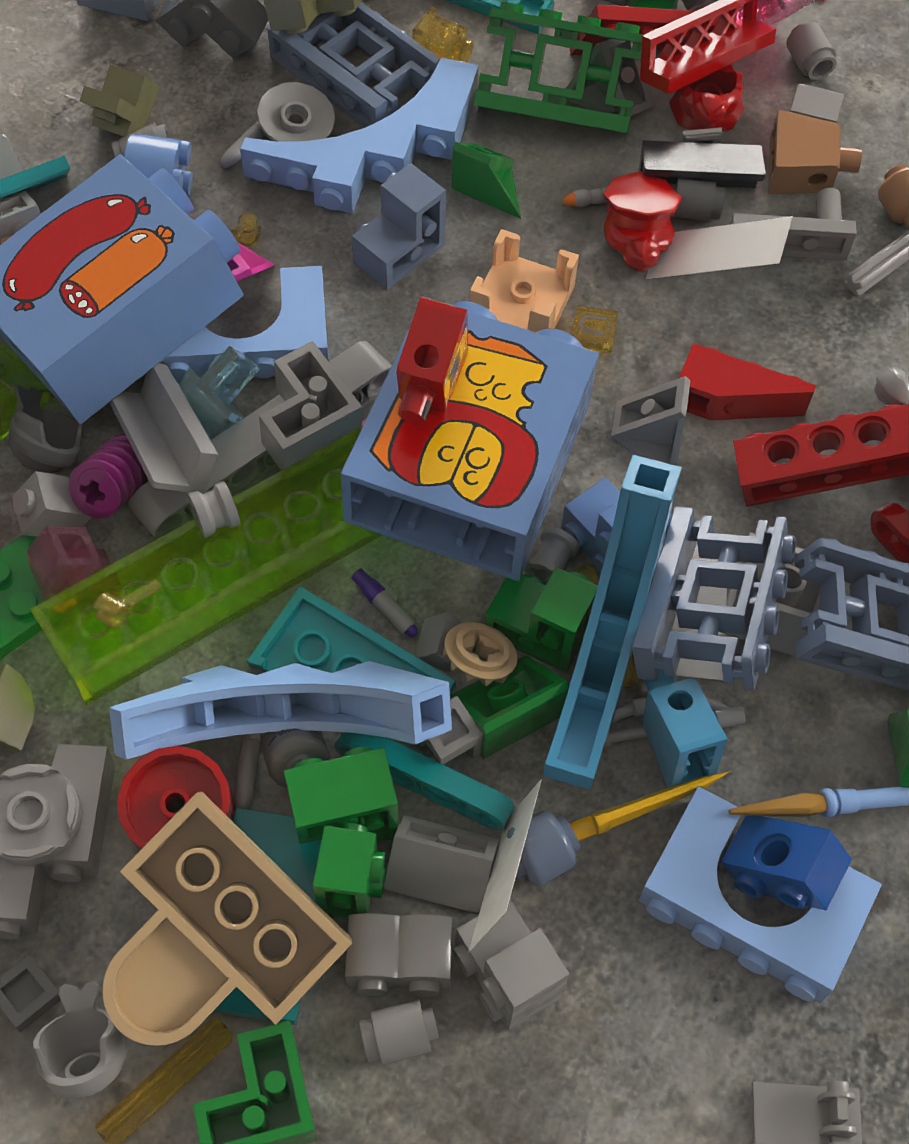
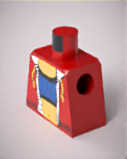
[396,296,468,425]

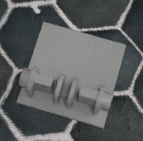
[752,1081,862,1144]

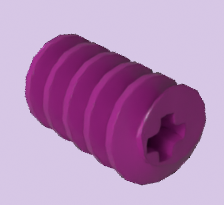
[69,433,148,519]

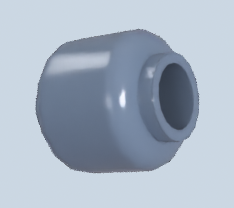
[507,811,581,887]

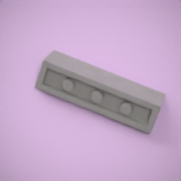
[109,363,219,493]

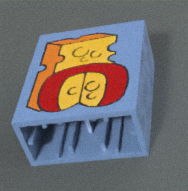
[341,297,599,581]

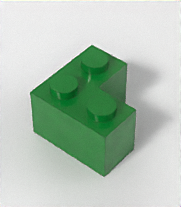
[484,567,598,673]
[284,747,399,845]
[193,1020,318,1144]

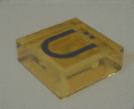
[572,305,618,353]

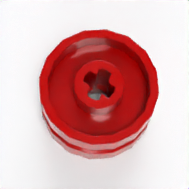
[117,746,236,851]

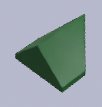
[451,142,521,219]

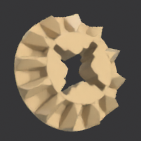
[442,622,517,686]

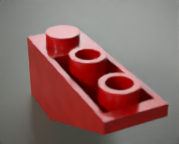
[679,343,817,421]

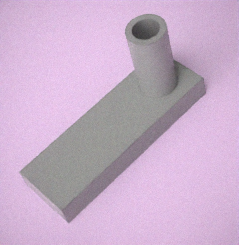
[730,188,857,260]

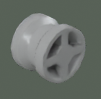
[188,481,241,538]

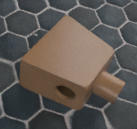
[768,110,862,194]

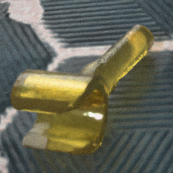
[229,213,261,247]
[94,578,162,628]

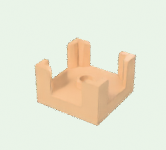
[470,229,579,333]

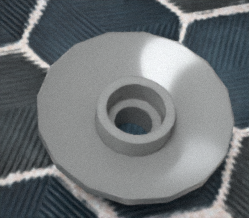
[257,82,335,142]

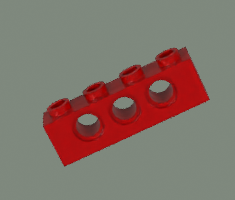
[733,404,909,507]

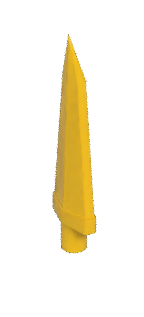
[569,771,731,841]

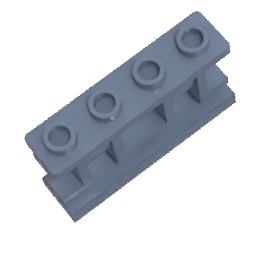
[267,2,440,128]
[632,507,796,690]
[794,538,909,690]

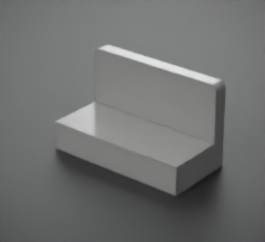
[384,815,499,913]

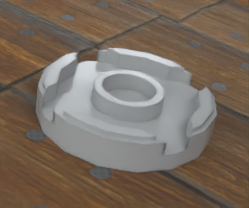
[0,764,83,866]

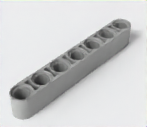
[128,341,392,541]

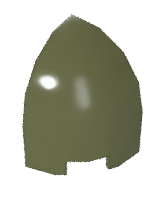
[0,663,35,754]

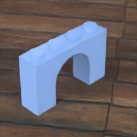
[159,266,329,384]
[639,786,882,1003]

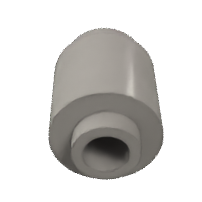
[786,22,837,80]
[359,999,440,1065]

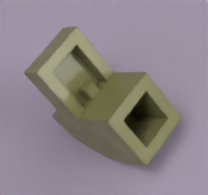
[80,64,160,137]

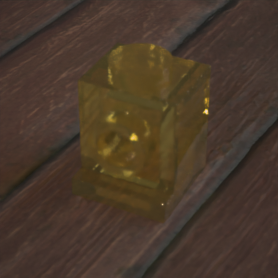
[412,7,473,63]

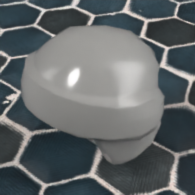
[32,982,127,1098]

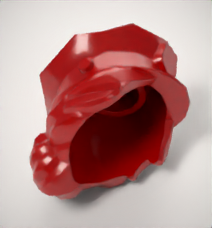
[669,64,744,132]
[603,172,683,273]

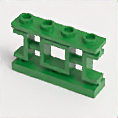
[474,2,643,133]

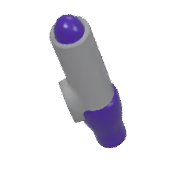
[351,568,418,637]

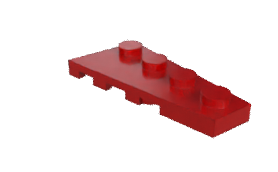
[569,4,737,56]

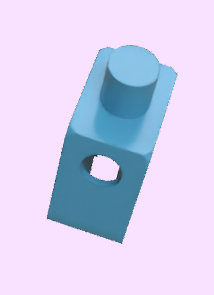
[642,669,727,788]

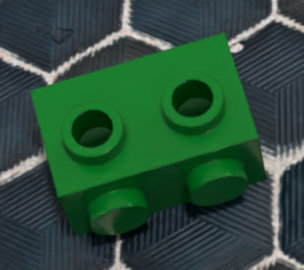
[313,822,386,920]

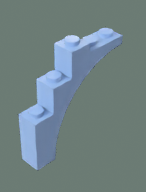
[240,57,479,214]
[109,661,452,760]

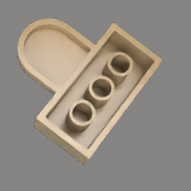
[102,792,352,1046]

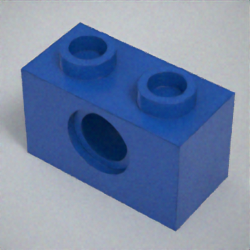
[721,815,852,911]

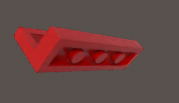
[640,0,776,94]

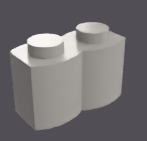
[345,913,452,997]

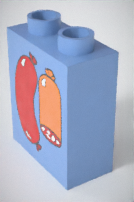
[0,154,244,425]

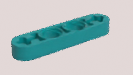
[334,732,515,830]

